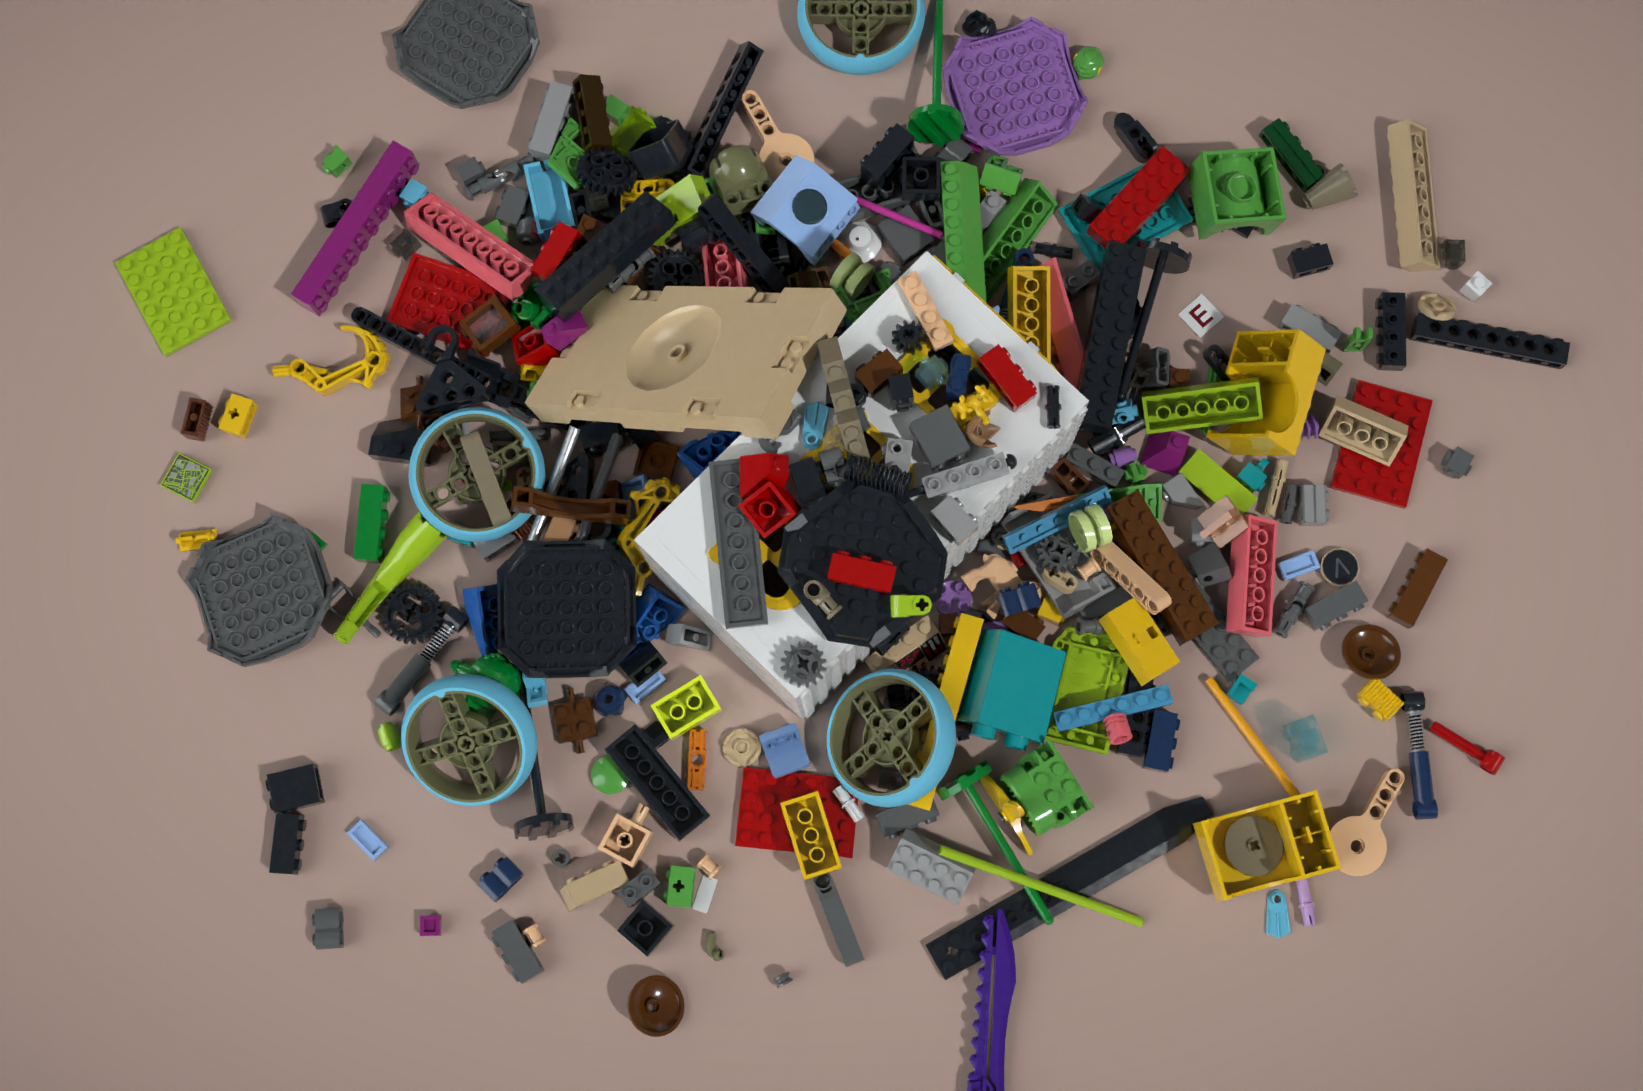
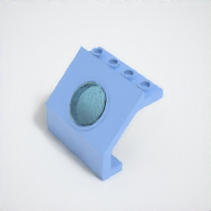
[750,155,860,265]

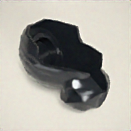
[962,10,997,37]

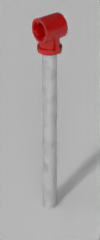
[527,426,580,541]

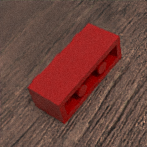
[531,221,582,281]
[976,344,1037,412]
[827,551,896,594]

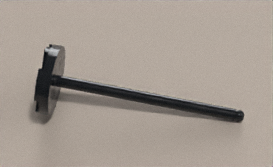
[1117,237,1192,400]
[513,670,574,841]

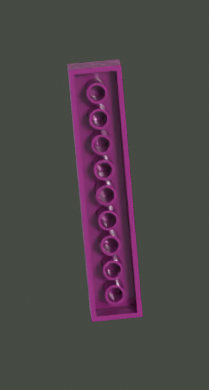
[290,140,420,316]

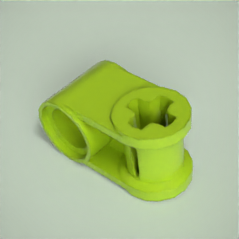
[890,595,932,617]

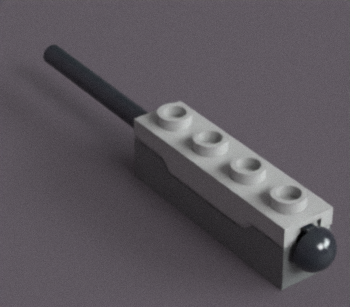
[907,452,1017,500]

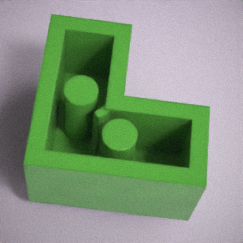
[979,153,1024,196]

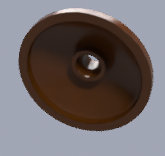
[1341,624,1401,680]
[627,975,684,1037]

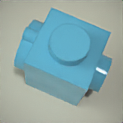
[399,178,430,209]

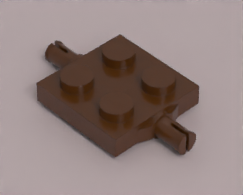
[400,375,440,431]
[552,688,598,754]

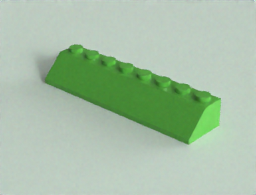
[940,161,986,302]
[982,178,1059,303]

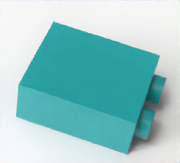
[958,629,1066,751]

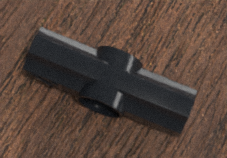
[1087,414,1146,455]

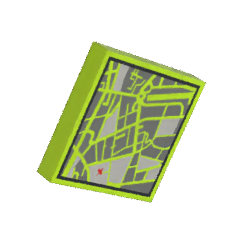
[160,453,213,503]

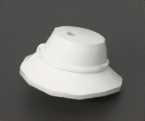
[839,221,882,263]

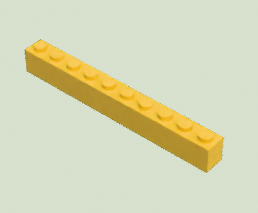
[908,613,984,811]

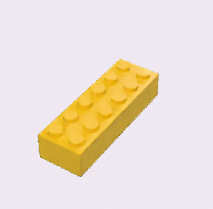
[1008,266,1051,362]

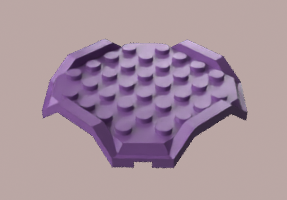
[942,16,1088,156]

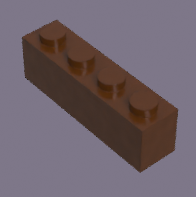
[1388,548,1448,629]

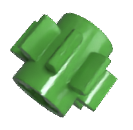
[1124,461,1148,484]

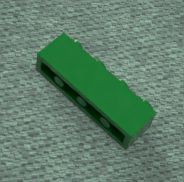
[353,484,391,563]

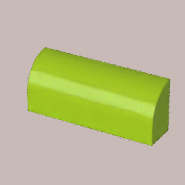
[1179,449,1258,516]

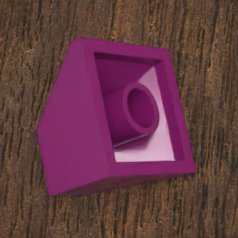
[540,310,589,351]
[1140,431,1190,477]

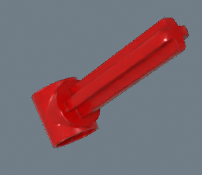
[1430,721,1505,775]

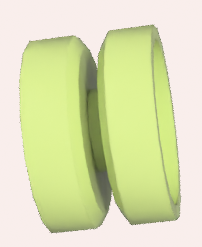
[829,252,876,301]
[1068,503,1113,553]

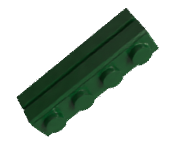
[1259,118,1325,193]

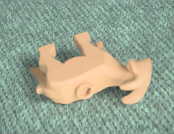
[960,553,1046,619]

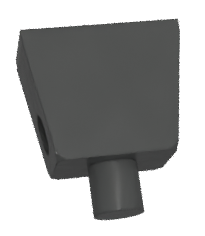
[1187,542,1232,587]

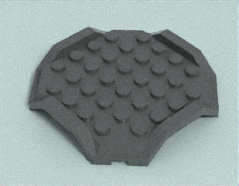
[392,0,540,109]
[185,513,333,667]

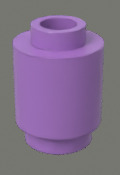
[1108,445,1137,468]

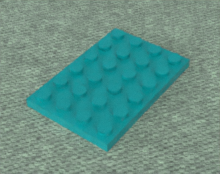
[1058,163,1193,271]

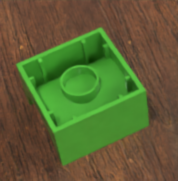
[1188,147,1286,240]

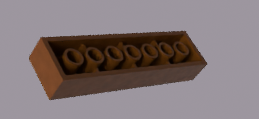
[1103,489,1219,646]

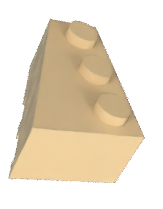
[560,860,629,912]

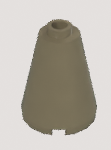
[1302,163,1358,210]

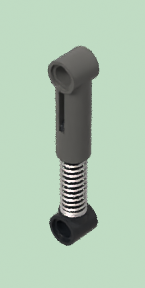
[374,606,469,716]

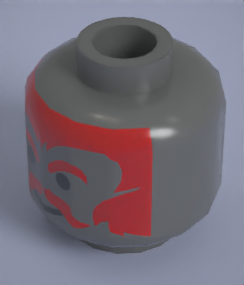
[516,217,540,246]

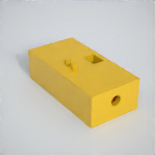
[1098,598,1180,687]

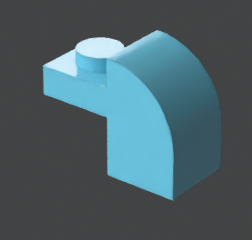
[522,672,549,708]

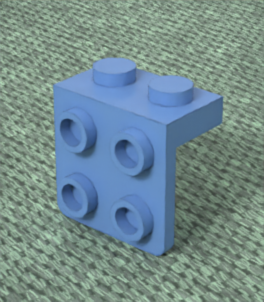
[759,723,810,778]

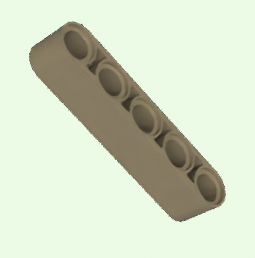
[459,430,512,526]

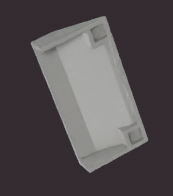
[1001,492,1117,619]

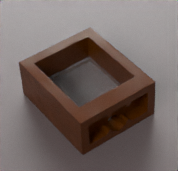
[459,295,521,356]

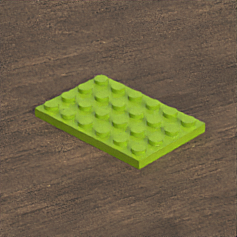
[115,227,232,357]

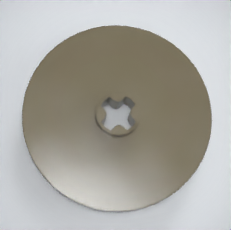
[1224,816,1283,876]

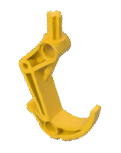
[272,325,390,397]
[617,477,683,596]

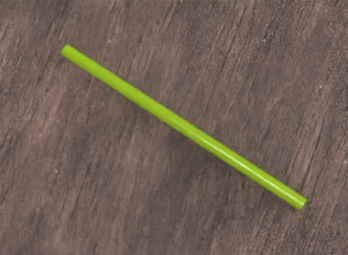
[938,845,1144,927]

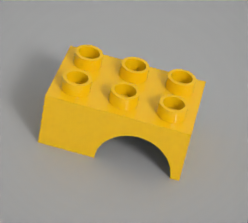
[1206,329,1326,456]
[1193,790,1342,901]

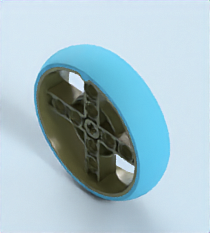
[797,0,925,75]
[408,407,545,542]
[827,669,956,807]
[401,674,537,806]

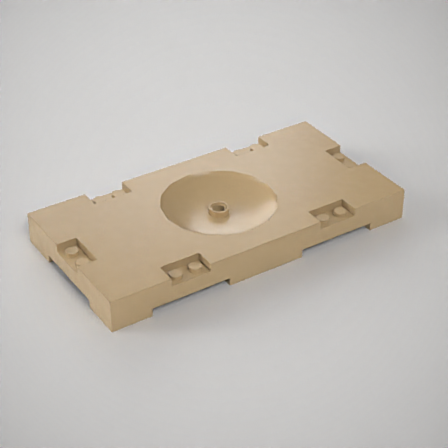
[525,285,847,439]

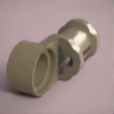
[803,580,843,620]

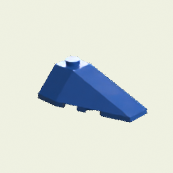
[677,430,742,479]
[623,583,685,661]
[462,584,501,656]

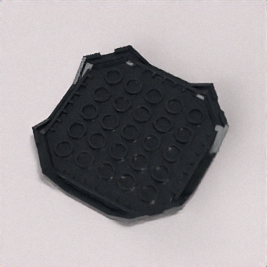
[777,478,948,648]
[497,539,637,678]

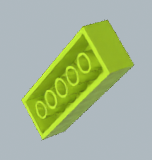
[1142,377,1263,434]

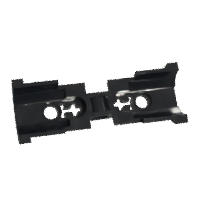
[454,348,586,436]

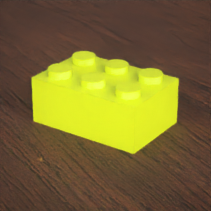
[650,675,722,741]

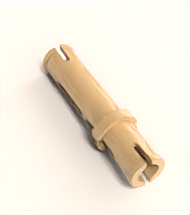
[1263,459,1289,518]

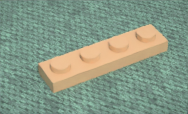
[897,271,954,352]

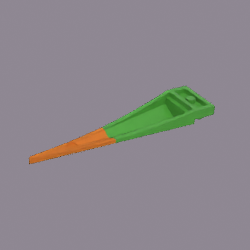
[1013,483,1162,522]

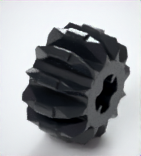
[892,320,927,355]

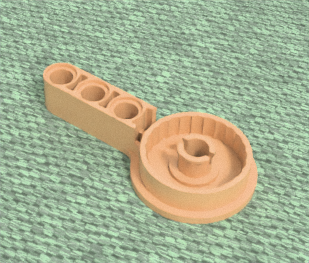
[742,90,814,182]
[1330,769,1405,876]

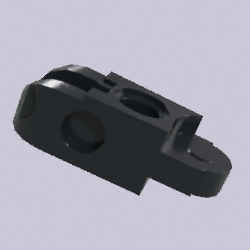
[1114,113,1157,163]

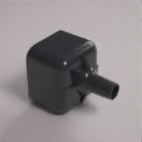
[627,115,693,184]

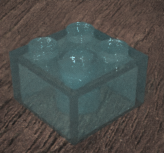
[1282,715,1328,763]

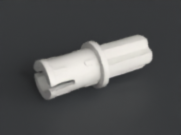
[833,785,864,822]

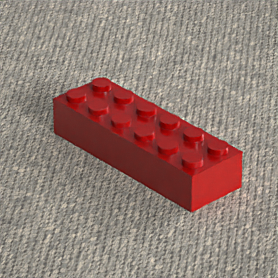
[1087,146,1191,248]

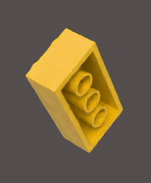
[780,791,842,881]

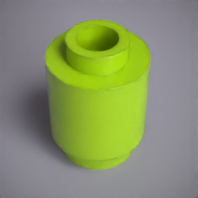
[377,722,401,752]

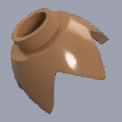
[965,410,1001,448]

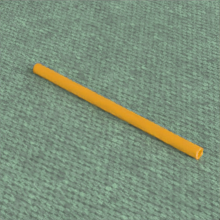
[1205,677,1301,797]

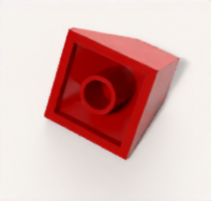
[512,323,560,366]
[739,453,789,499]
[738,480,801,538]

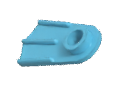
[802,401,830,450]
[1266,890,1291,938]

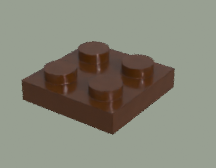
[633,441,679,484]

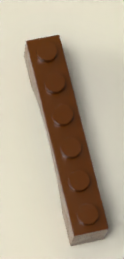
[510,486,631,526]

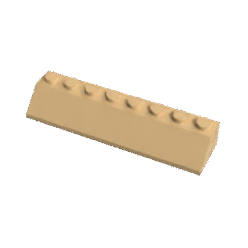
[1387,119,1441,272]

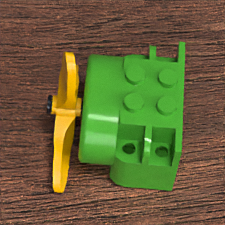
[980,739,1093,856]

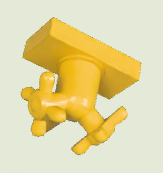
[949,385,995,427]

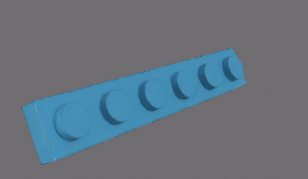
[1002,485,1113,554]
[1053,684,1173,732]

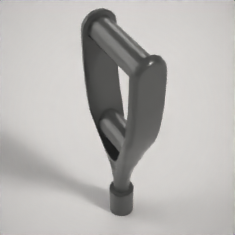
[329,580,382,638]

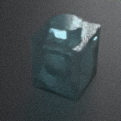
[915,355,948,391]

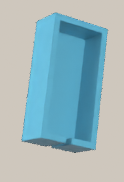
[523,159,576,241]

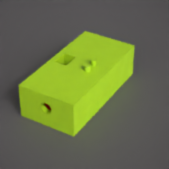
[653,174,710,246]

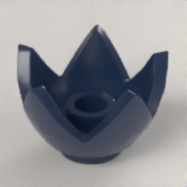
[593,683,627,716]

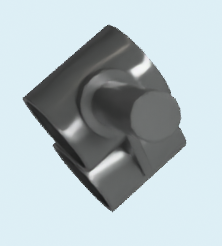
[819,446,848,489]

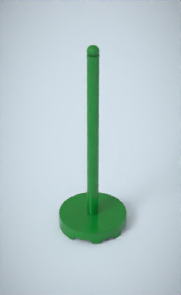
[908,0,964,146]
[936,760,1054,925]

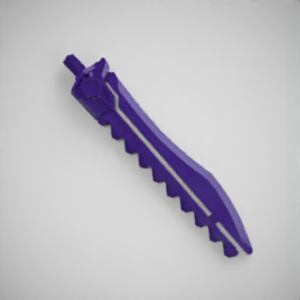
[967,909,1016,1091]

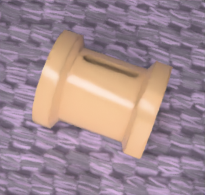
[1075,557,1101,582]
[696,854,722,880]
[522,923,547,949]

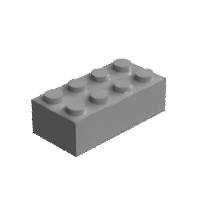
[528,81,576,165]
[886,828,976,905]

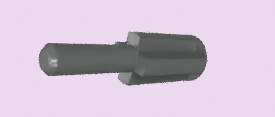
[498,406,534,425]

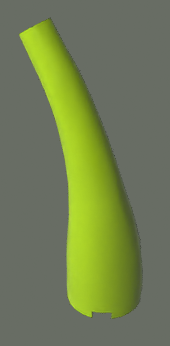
[334,511,448,645]

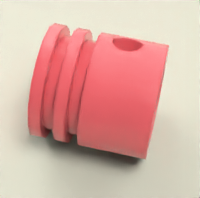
[1103,713,1133,745]

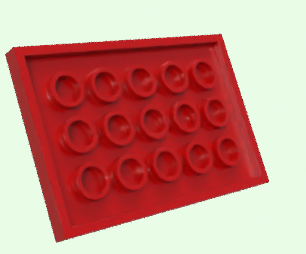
[387,253,511,358]
[1330,380,1433,509]
[735,768,858,858]

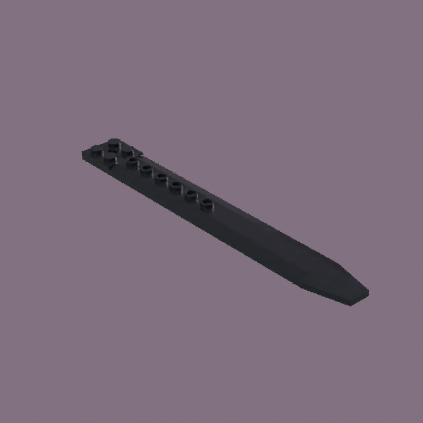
[925,797,1213,980]

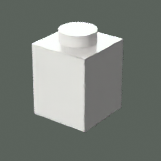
[1459,271,1492,303]

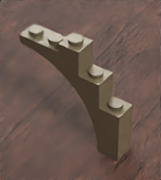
[817,336,872,472]

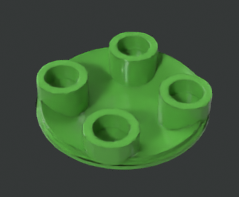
[591,755,629,794]

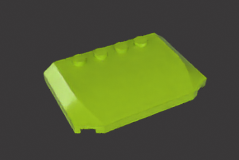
[1045,626,1129,755]

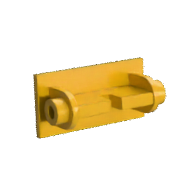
[175,529,218,552]

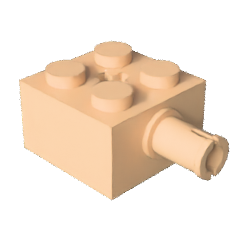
[598,803,653,868]

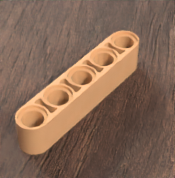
[1090,542,1172,615]

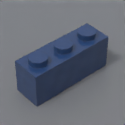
[1142,709,1180,773]

